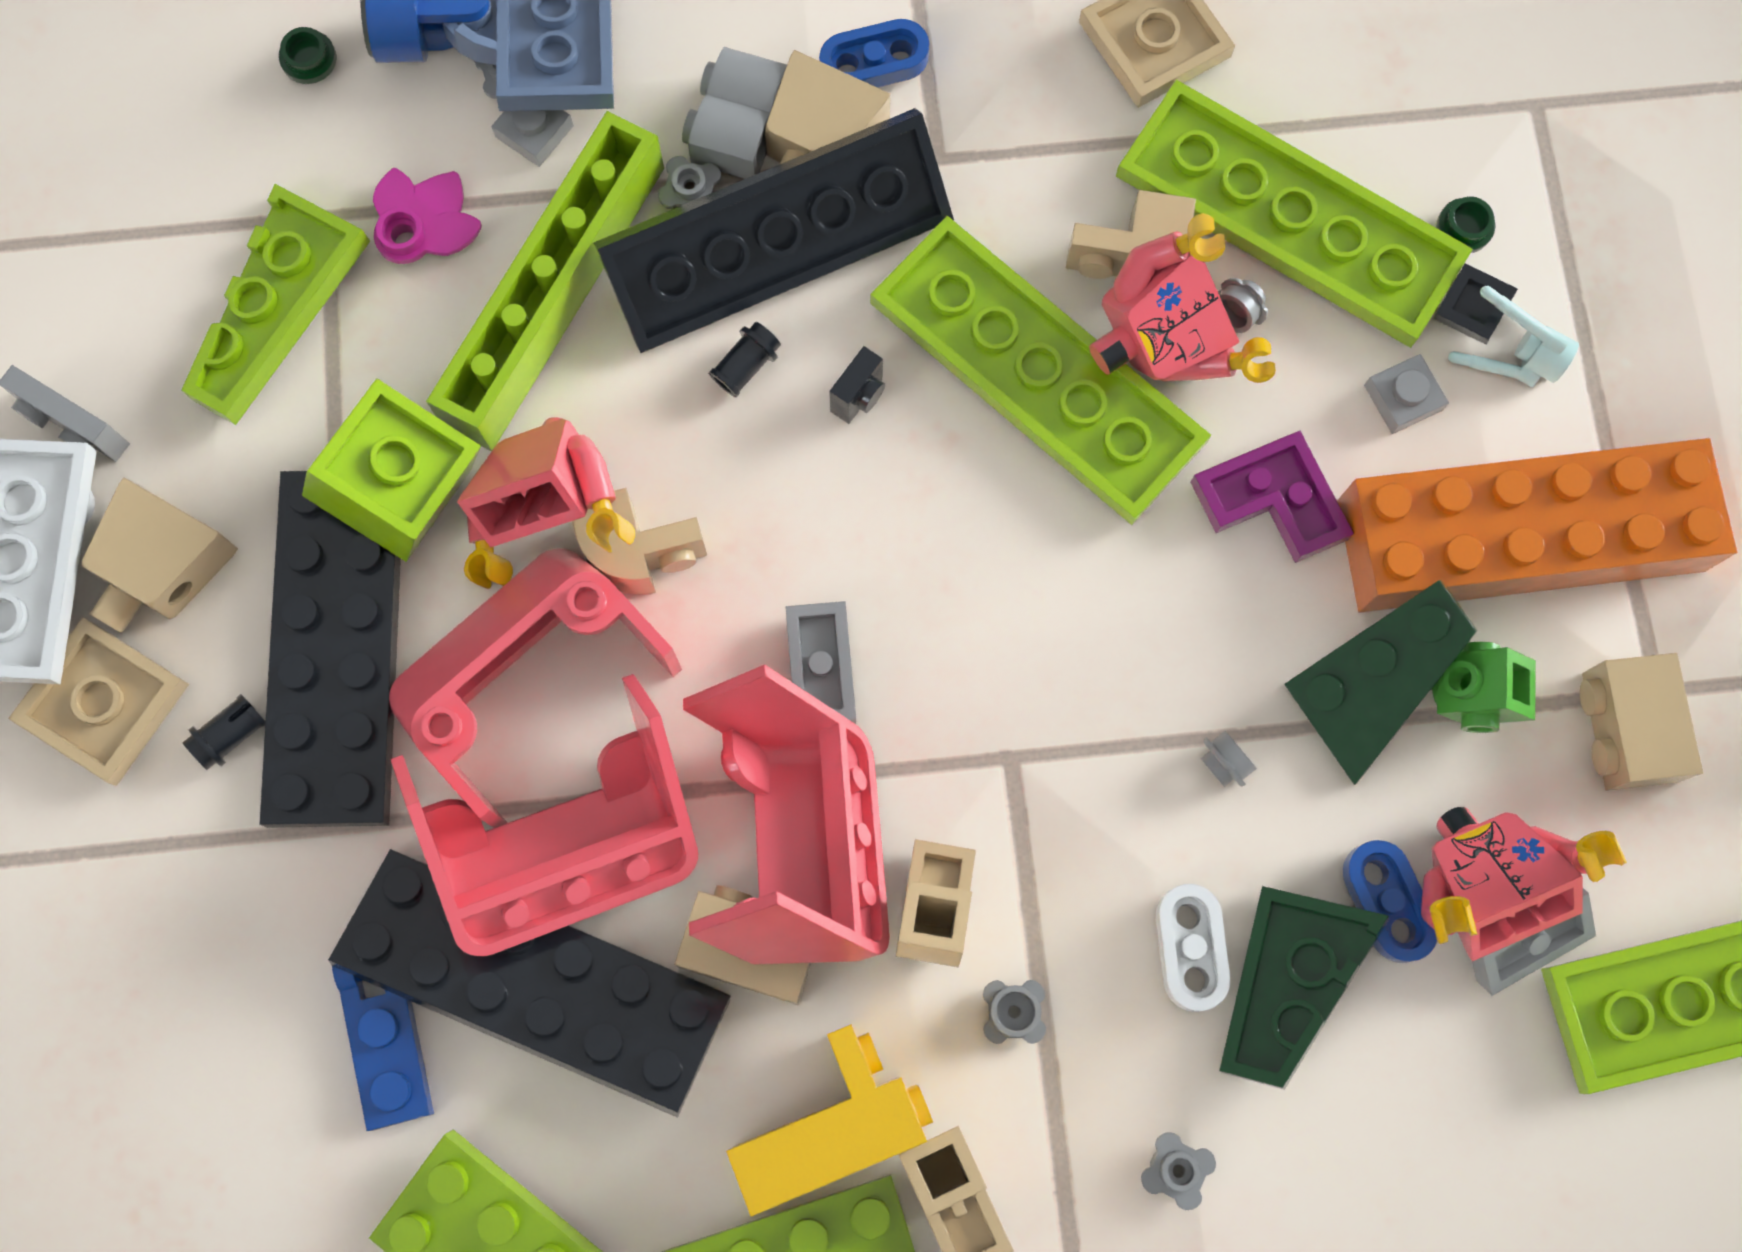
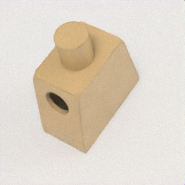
[765,50,891,165]
[82,477,238,633]

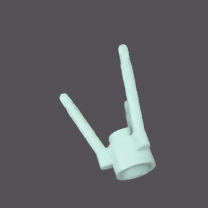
[1448,286,1579,387]

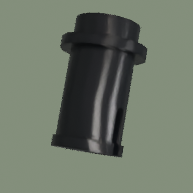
[708,322,781,398]
[182,694,265,770]

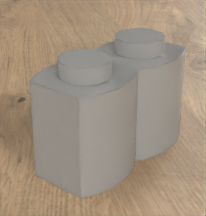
[682,47,787,179]

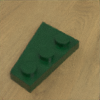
[1284,580,1478,785]
[1219,886,1389,1090]

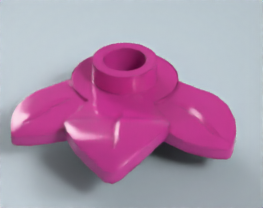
[373,168,482,264]

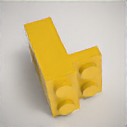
[726,1024,933,1217]

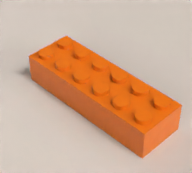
[1337,438,1738,613]

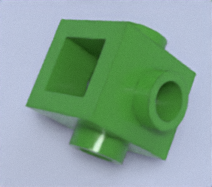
[1432,642,1536,733]

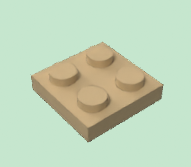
[1079,0,1235,108]
[8,617,189,786]

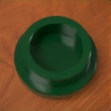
[278,27,337,84]
[1436,196,1496,253]

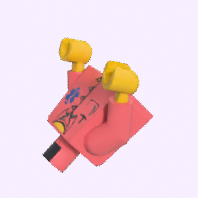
[1089,213,1276,383]
[457,417,635,589]
[1421,807,1627,961]

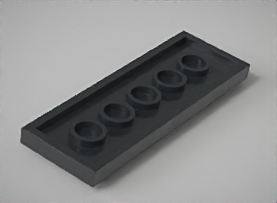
[594,108,954,353]
[259,471,401,828]
[328,849,731,1118]

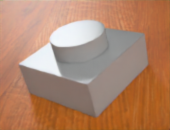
[491,110,574,167]
[1364,354,1449,434]

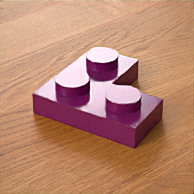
[1190,430,1354,563]

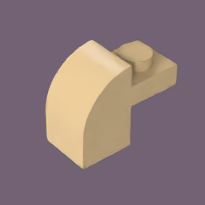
[1065,190,1196,279]
[572,488,707,595]
[895,839,976,968]
[898,1125,1014,1252]

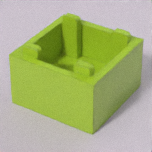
[302,378,481,562]

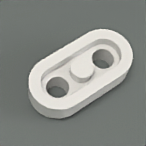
[1156,884,1230,1012]

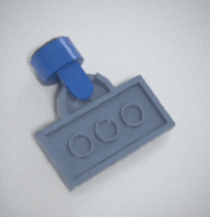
[360,0,614,111]

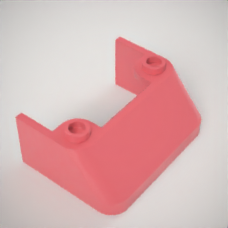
[389,548,682,828]
[683,664,890,965]
[390,674,698,956]

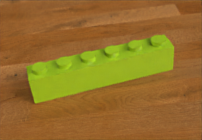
[426,111,665,452]

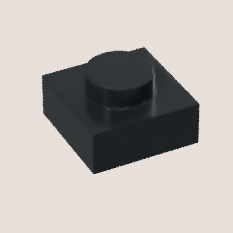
[1434,263,1518,345]
[829,346,885,424]

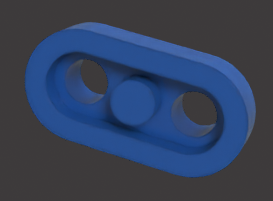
[819,19,929,88]
[1343,840,1437,963]

